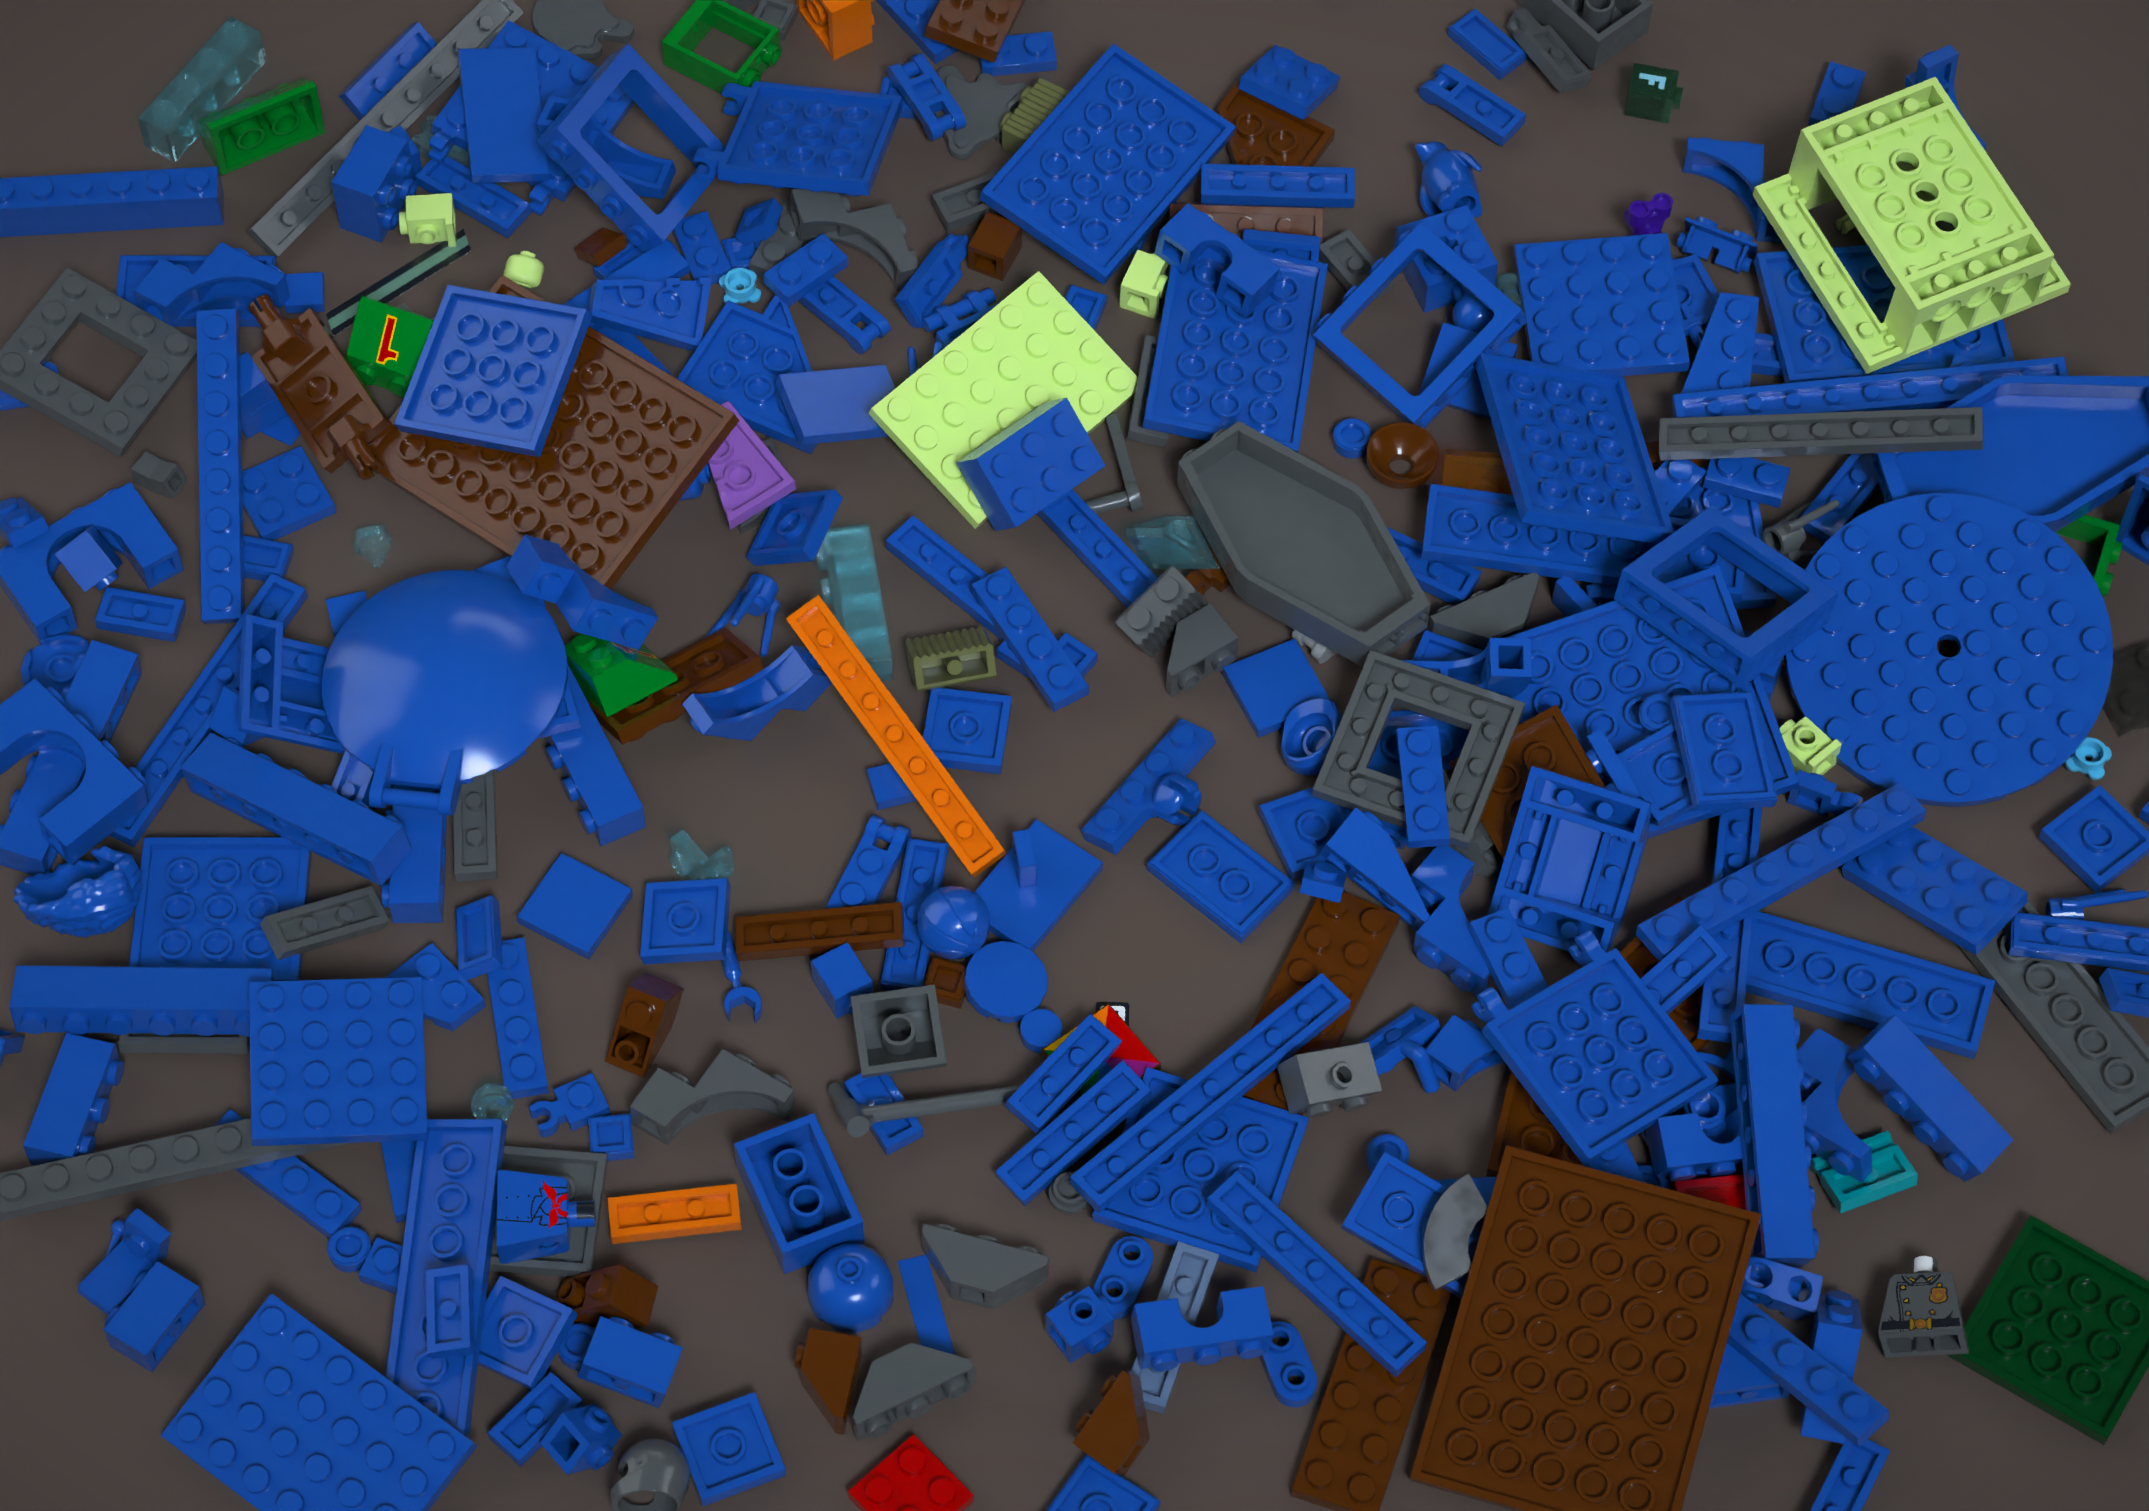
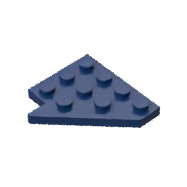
[677,294,818,454]

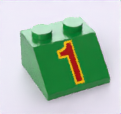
[346,296,434,398]
[564,633,678,717]

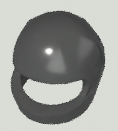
[610,1438,691,1511]

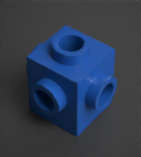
[1045,1286,1116,1364]
[540,1404,622,1475]

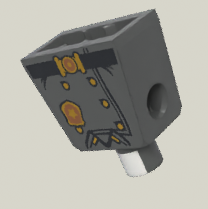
[1878,1256,1969,1358]

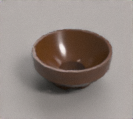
[1367,422,1439,489]

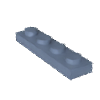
[1131,1241,1219,1414]

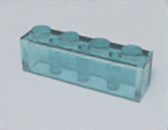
[138,16,267,162]
[816,524,893,682]

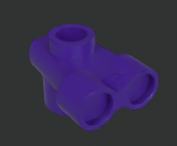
[1623,193,1673,236]

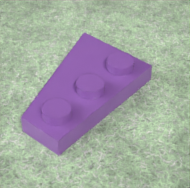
[708,401,796,530]

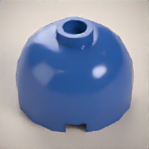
[808,1243,894,1333]

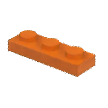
[608,1183,742,1244]

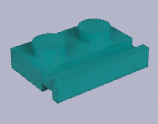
[1811,1131,1918,1214]

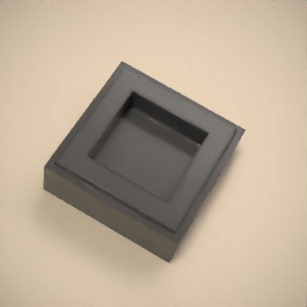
[752,0,799,41]

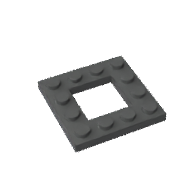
[0,268,197,457]
[1312,650,1525,850]

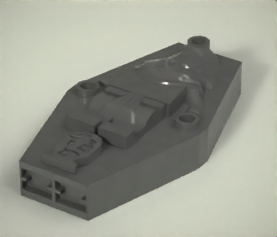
[1177,421,1430,667]

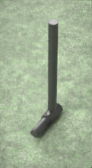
[827,1082,1021,1137]

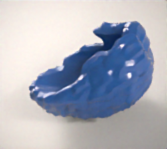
[13,845,141,938]

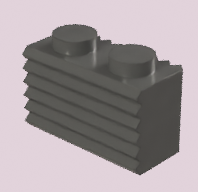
[1114,565,1207,657]

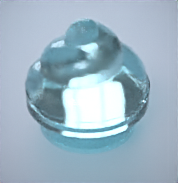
[352,525,393,568]
[471,1083,514,1122]

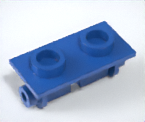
[1676,216,1758,274]

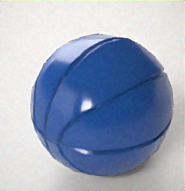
[917,886,990,959]

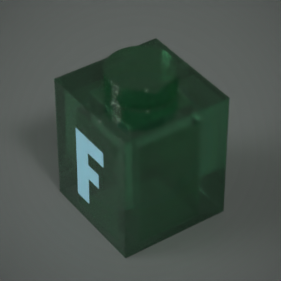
[1624,63,1683,123]

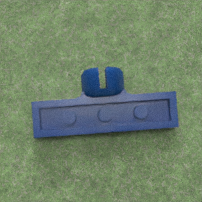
[1081,718,1216,855]

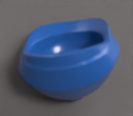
[1281,698,1342,775]

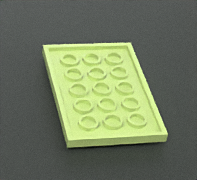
[869,271,1138,529]

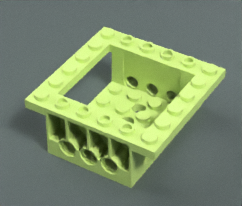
[1753,77,2071,374]

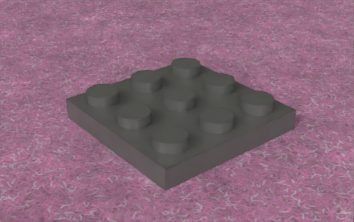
[489,1146,608,1277]

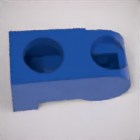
[1741,1257,1823,1321]

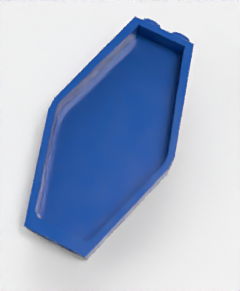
[1872,375,2149,532]

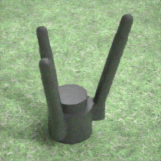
[1763,499,1839,562]

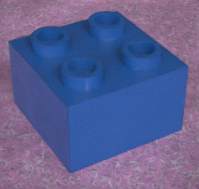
[331,125,417,243]

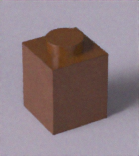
[968,212,1022,281]

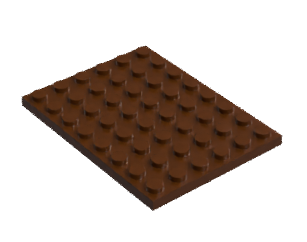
[369,275,740,589]
[1410,1145,1761,1511]

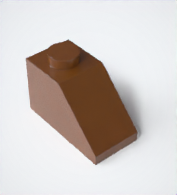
[794,1328,862,1435]

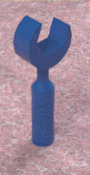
[721,932,762,1024]

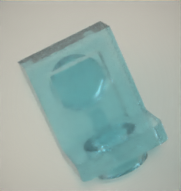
[669,830,735,880]

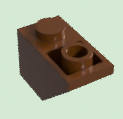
[605,973,684,1077]
[557,1264,658,1329]
[1073,1370,1150,1476]

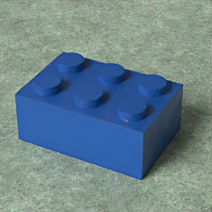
[956,398,1106,531]
[734,1113,865,1274]

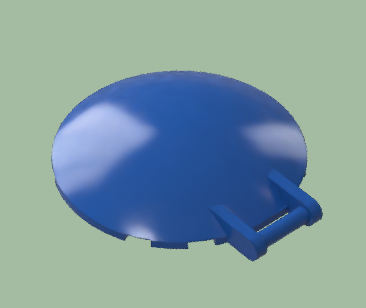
[322,570,568,816]

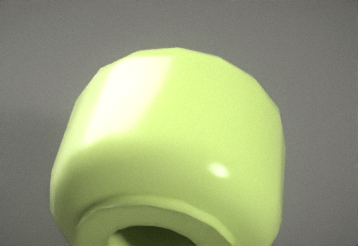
[503,251,544,289]

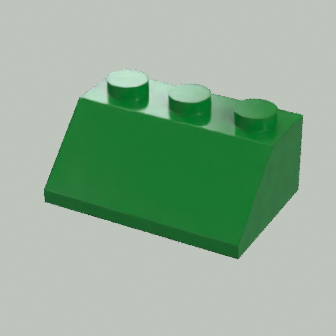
[197,78,325,176]

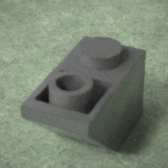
[1166,603,1238,697]

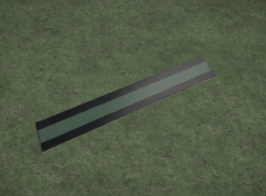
[326,229,471,336]

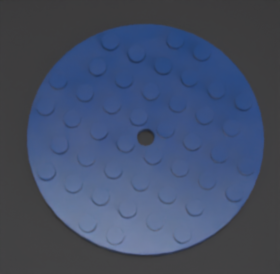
[1784,493,2113,807]

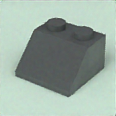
[851,985,947,1078]

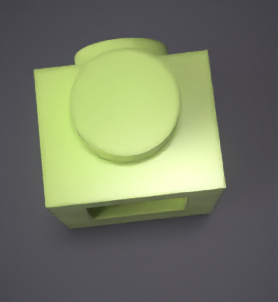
[399,193,456,247]
[1120,250,1169,319]
[1779,716,1842,775]

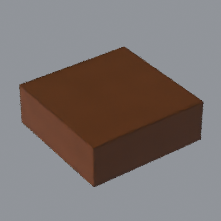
[573,227,628,267]
[923,957,967,1009]

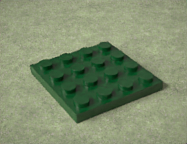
[1948,1215,2149,1445]

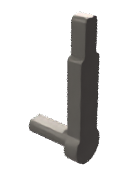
[1086,413,1144,514]

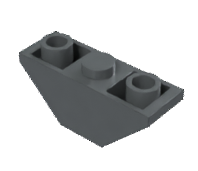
[1428,573,1540,651]
[921,1224,1049,1309]
[853,1342,975,1441]

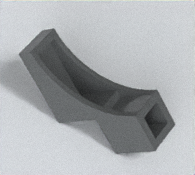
[788,189,918,291]
[630,1049,795,1145]

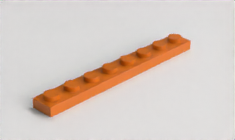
[786,594,1007,878]

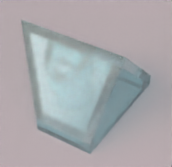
[1126,515,1219,569]

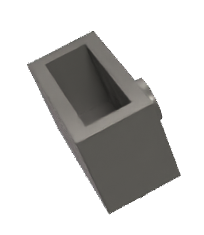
[1277,1042,1382,1118]

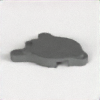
[532,0,634,59]
[935,65,1027,160]

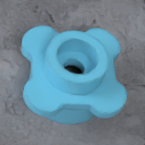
[719,268,761,304]
[2065,737,2112,780]

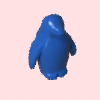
[1415,141,1483,218]

